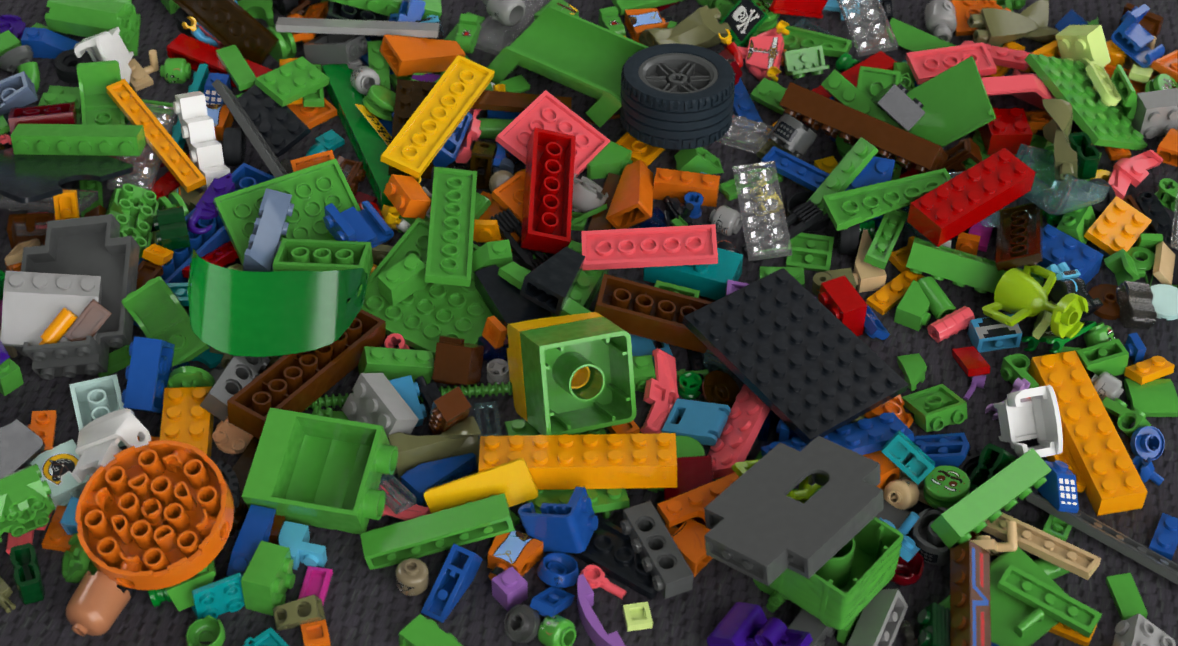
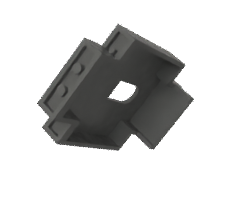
[13,214,140,380]
[704,435,884,586]

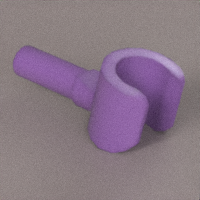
[963,375,986,400]

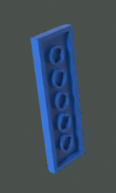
[761,412,914,457]

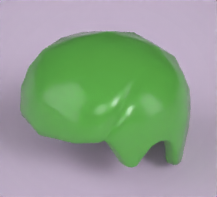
[186,615,226,646]

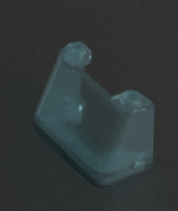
[1016,144,1110,216]

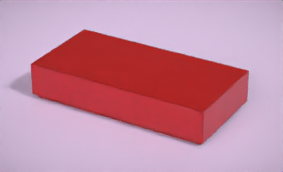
[952,346,990,377]

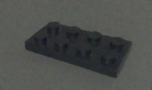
[237,85,311,157]
[570,515,658,600]

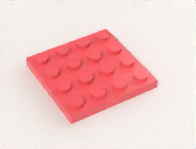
[495,90,611,178]

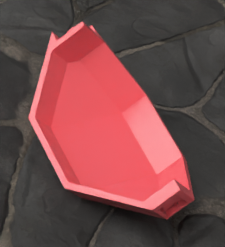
[981,74,1056,110]

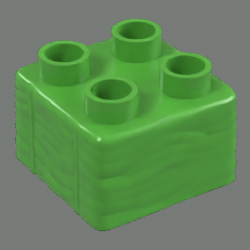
[769,486,904,630]

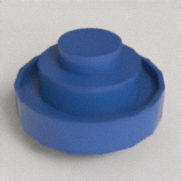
[1130,426,1165,461]

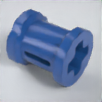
[684,192,704,219]

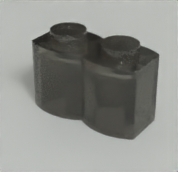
[1116,281,1157,330]

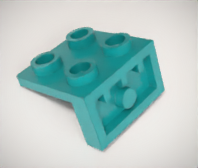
[191,573,245,620]

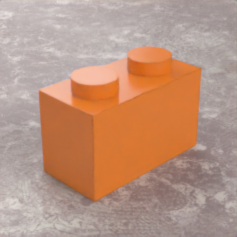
[384,174,431,219]

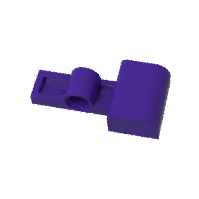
[707,602,813,646]

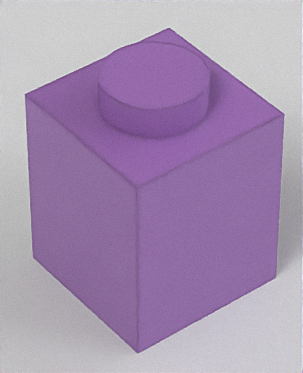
[492,566,528,612]

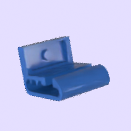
[1111,4,1165,68]
[323,201,394,248]
[518,487,598,553]

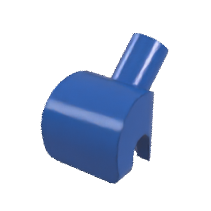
[1132,455,1164,486]

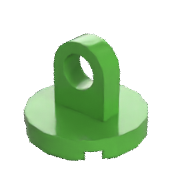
[62,533,98,584]

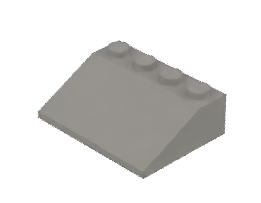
[0,271,103,347]

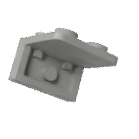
[1112,613,1176,646]

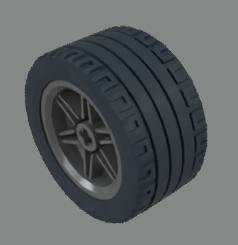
[620,43,735,150]

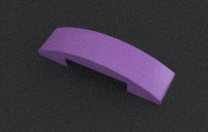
[577,574,625,646]

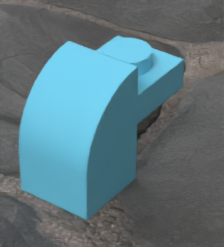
[278,521,327,570]

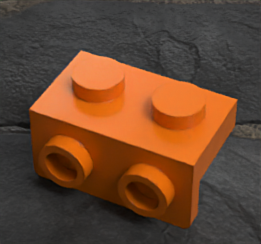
[28,410,57,453]

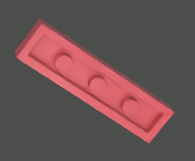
[961,41,1035,71]

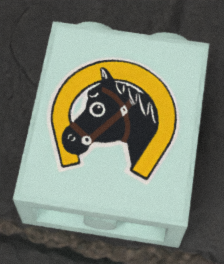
[29,439,91,510]

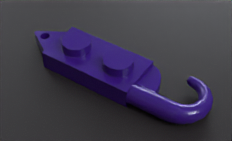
[187,173,235,234]

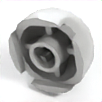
[572,173,608,213]

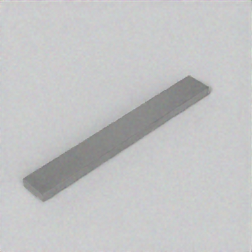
[275,17,440,38]

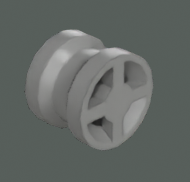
[486,359,509,385]

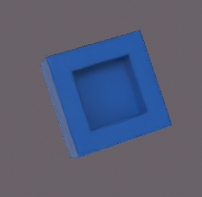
[1124,332,1146,364]

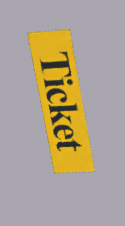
[355,104,392,146]

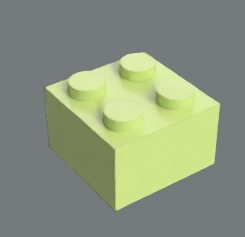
[1055,25,1111,67]

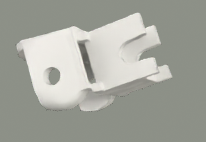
[74,27,134,84]
[993,385,1063,457]
[71,409,151,483]

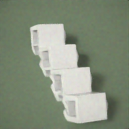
[173,91,230,191]

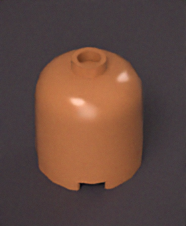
[65,571,131,636]

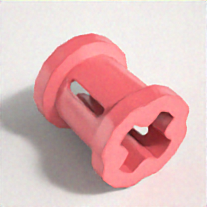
[384,333,410,349]

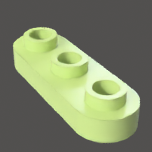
[1085,61,1122,106]

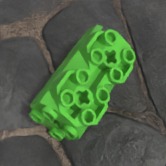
[45,0,140,44]
[106,183,159,261]
[0,464,55,543]

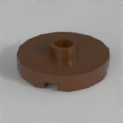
[1088,284,1132,320]

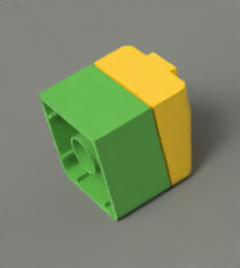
[507,312,637,435]

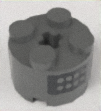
[768,113,818,159]
[912,507,959,566]

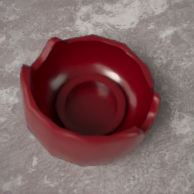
[891,552,924,586]

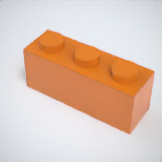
[653,168,720,207]

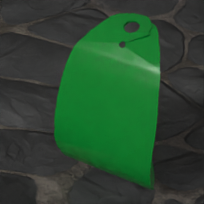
[188,248,368,357]

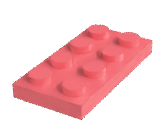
[906,42,997,85]

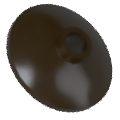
[702,370,740,408]

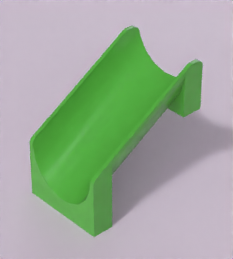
[487,5,648,127]

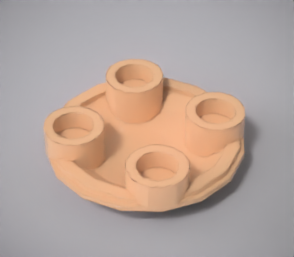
[212,417,254,455]

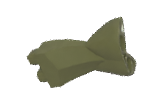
[968,0,1060,46]
[639,5,731,48]
[1043,99,1078,193]
[383,415,481,478]

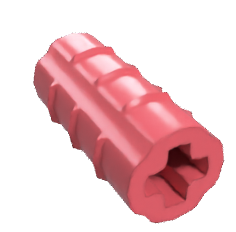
[927,306,975,343]

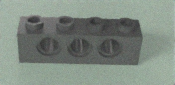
[200,356,271,422]
[621,501,694,599]

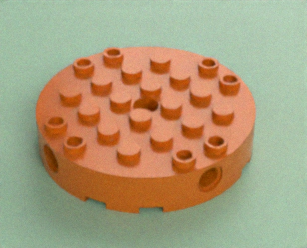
[75,440,234,590]

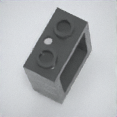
[303,34,368,64]

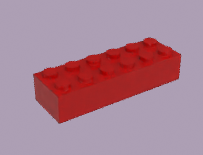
[521,127,576,254]
[907,148,1036,247]

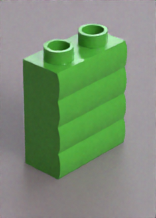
[242,408,398,534]

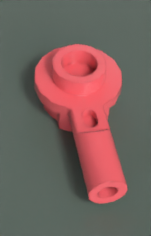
[580,565,627,599]

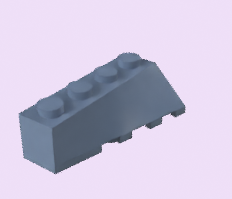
[0,71,38,116]
[243,188,295,272]

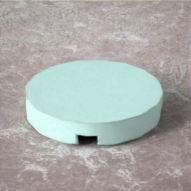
[1143,284,1178,320]

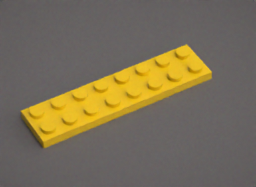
[380,55,495,179]

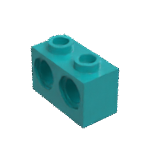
[882,430,935,485]

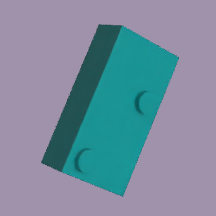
[643,248,743,300]

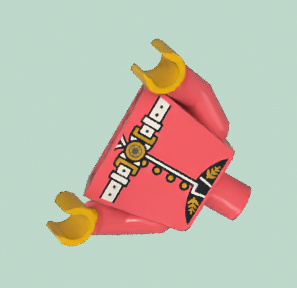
[738,20,790,82]

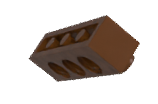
[427,386,472,435]

